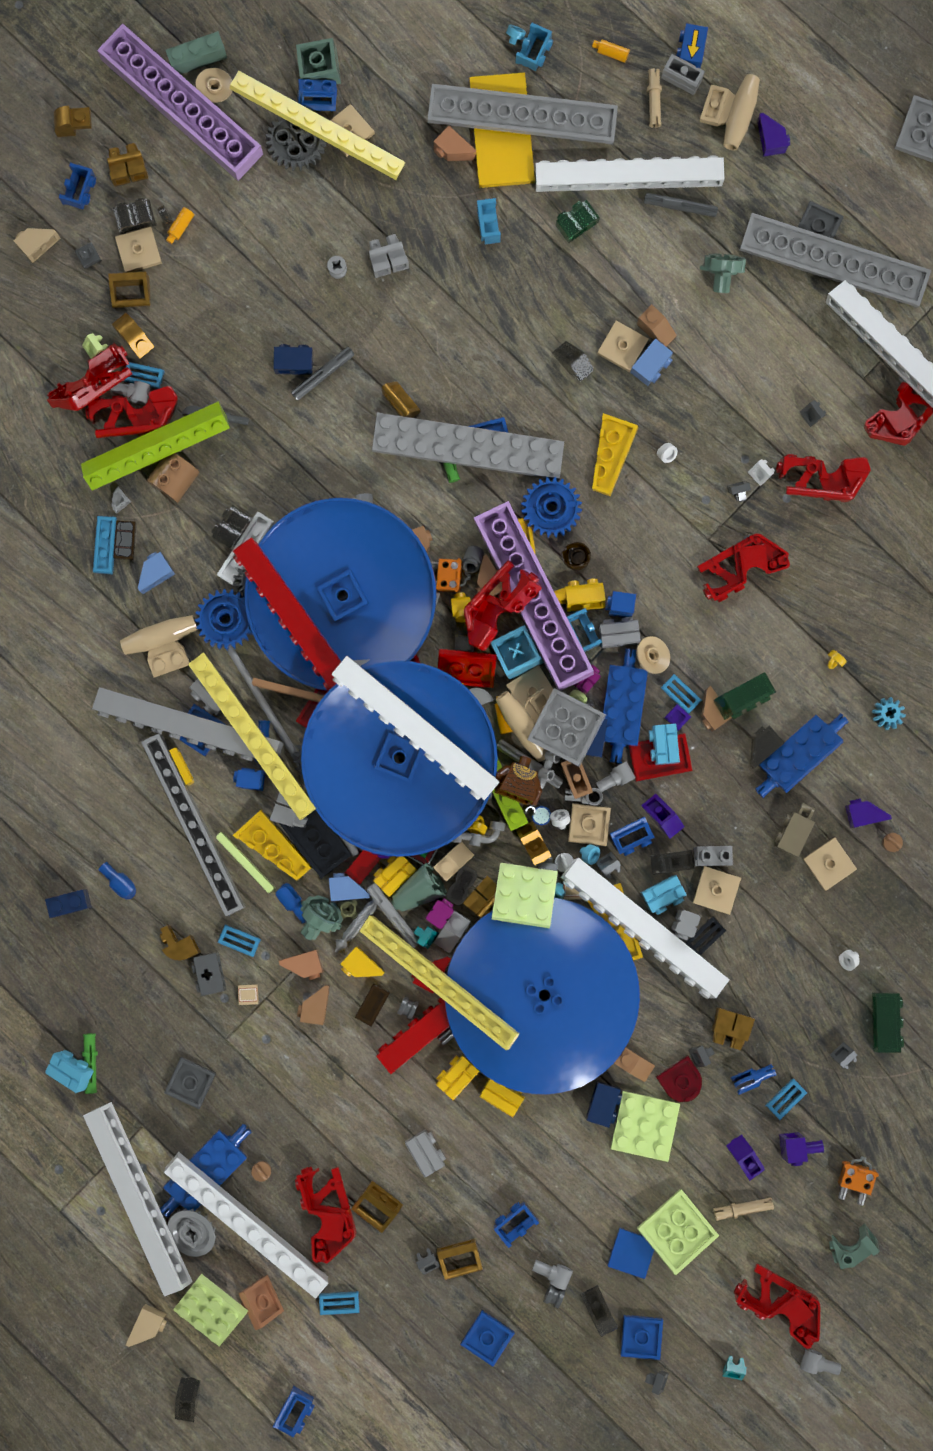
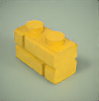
[373,856,417,897]
[436,1054,480,1100]
[479,1078,525,1117]

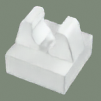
[748,459,774,486]

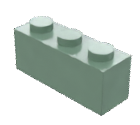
[165,31,227,74]

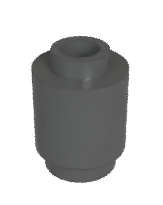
[462,546,484,574]

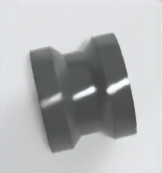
[397,996,419,1020]
[543,1284,565,1309]

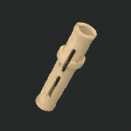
[647,68,662,128]
[713,1197,774,1221]

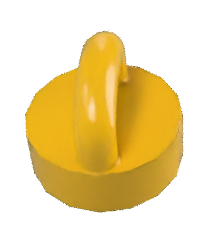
[827,650,846,669]
[468,815,487,835]

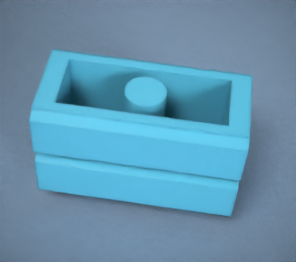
[649,724,680,765]
[640,875,687,915]
[45,1050,94,1093]

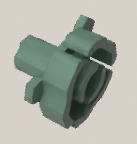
[700,254,746,293]
[300,895,343,941]

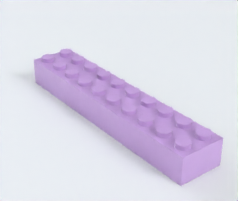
[97,24,263,181]
[474,501,594,691]

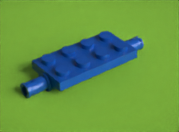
[603,649,648,764]
[755,713,849,798]
[159,1124,252,1217]

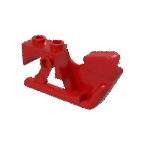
[47,343,132,411]
[864,381,933,446]
[85,386,178,438]
[776,454,871,502]
[697,533,790,603]
[463,560,542,651]
[295,1166,357,1264]
[734,1263,821,1349]

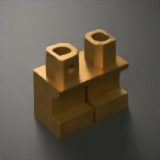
[107,143,149,187]
[463,876,497,918]
[711,1007,755,1050]

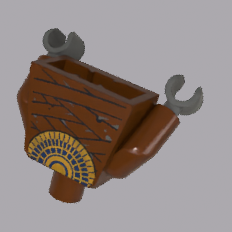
[489,756,542,816]

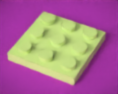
[492,863,558,928]
[611,1090,680,1162]
[637,1189,719,1275]
[173,1274,248,1347]

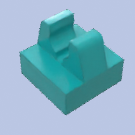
[414,926,439,949]
[722,1356,747,1380]

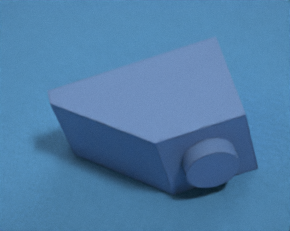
[138,552,175,594]
[329,873,370,901]

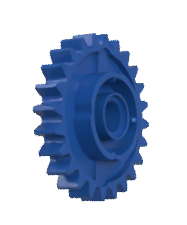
[521,477,582,538]
[195,589,253,650]

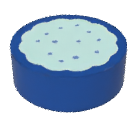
[532,806,551,825]

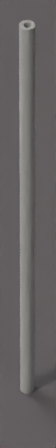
[226,645,360,856]

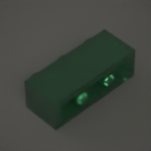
[714,672,776,720]
[872,992,904,1053]

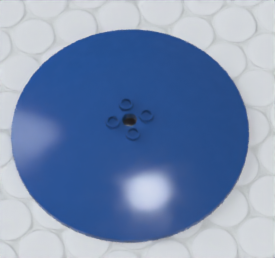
[245,498,437,690]
[301,661,498,857]
[445,898,640,1095]

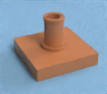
[239,1275,284,1330]

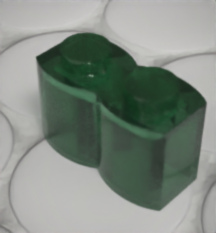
[556,200,600,243]

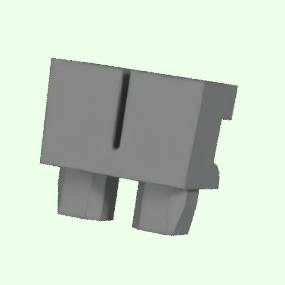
[369,234,409,278]
[270,792,308,827]
[694,846,733,866]

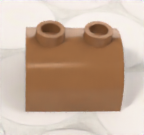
[146,453,200,503]

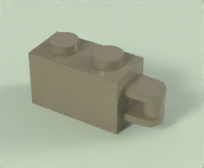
[774,802,815,857]

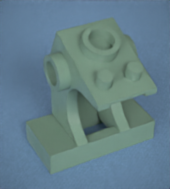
[829,1224,880,1269]

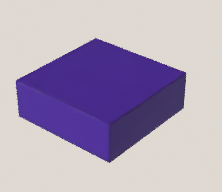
[664,704,691,731]

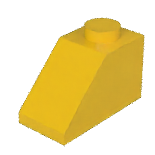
[341,946,385,977]

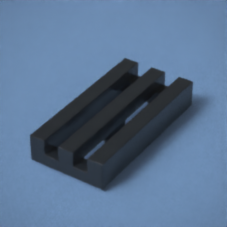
[685,916,727,955]

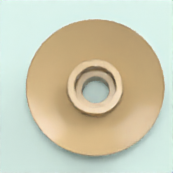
[196,68,232,103]
[637,636,670,674]

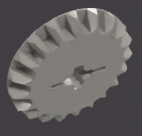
[168,1208,217,1257]

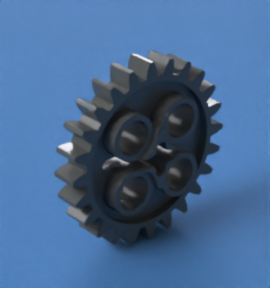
[266,116,327,171]

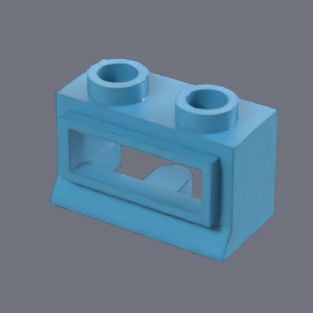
[516,23,553,71]
[477,198,501,244]
[567,608,602,652]

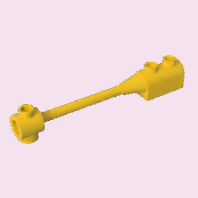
[451,578,606,622]

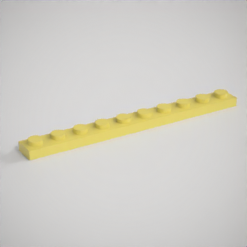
[230,71,405,180]
[188,653,317,820]
[360,915,519,1050]

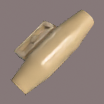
[700,74,760,151]
[120,615,198,677]
[496,688,550,762]

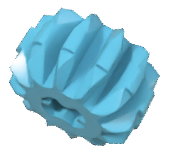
[872,697,906,730]

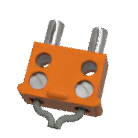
[431,558,471,593]
[838,1156,879,1206]

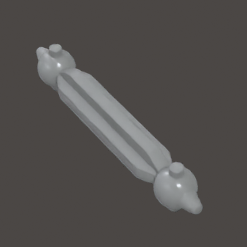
[335,890,384,953]

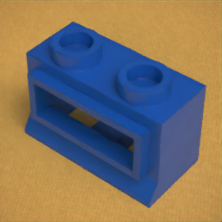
[297,79,337,111]
[59,163,96,209]
[233,768,266,791]
[609,817,655,856]
[493,1202,539,1248]
[273,1386,315,1438]

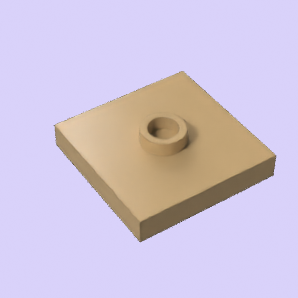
[330,104,375,157]
[115,227,162,273]
[597,321,649,372]
[506,665,553,707]
[568,803,611,846]
[803,837,857,891]
[692,866,741,915]

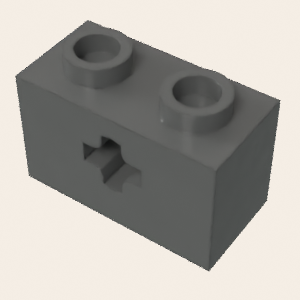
[191,952,227,996]

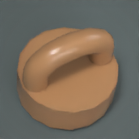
[882,833,903,852]
[252,1161,272,1182]

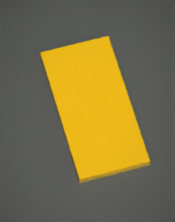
[469,72,535,188]

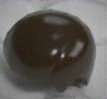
[561,542,591,571]

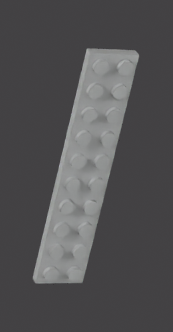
[428,84,618,144]
[740,213,931,307]
[372,413,564,480]

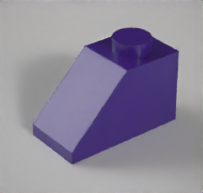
[757,113,790,157]
[641,794,685,839]
[845,798,892,828]
[726,1135,765,1181]

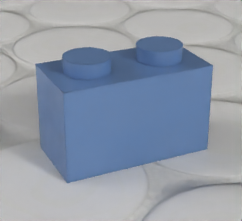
[630,339,673,386]

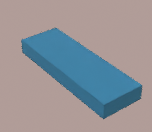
[93,516,117,574]

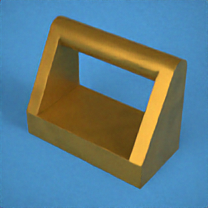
[108,272,151,308]
[382,381,421,418]
[351,1181,403,1233]
[437,1238,483,1280]

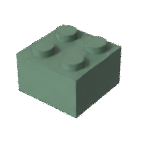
[296,38,341,84]

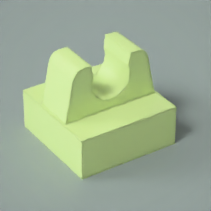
[82,333,108,358]

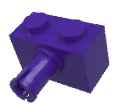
[779,1132,824,1166]

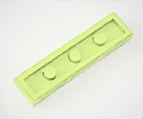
[216,832,276,893]

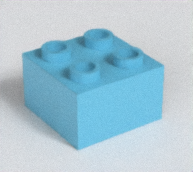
[491,625,544,679]

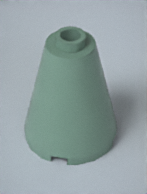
[391,863,447,912]

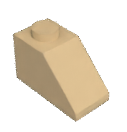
[13,228,61,263]
[433,841,474,882]
[126,1304,167,1347]

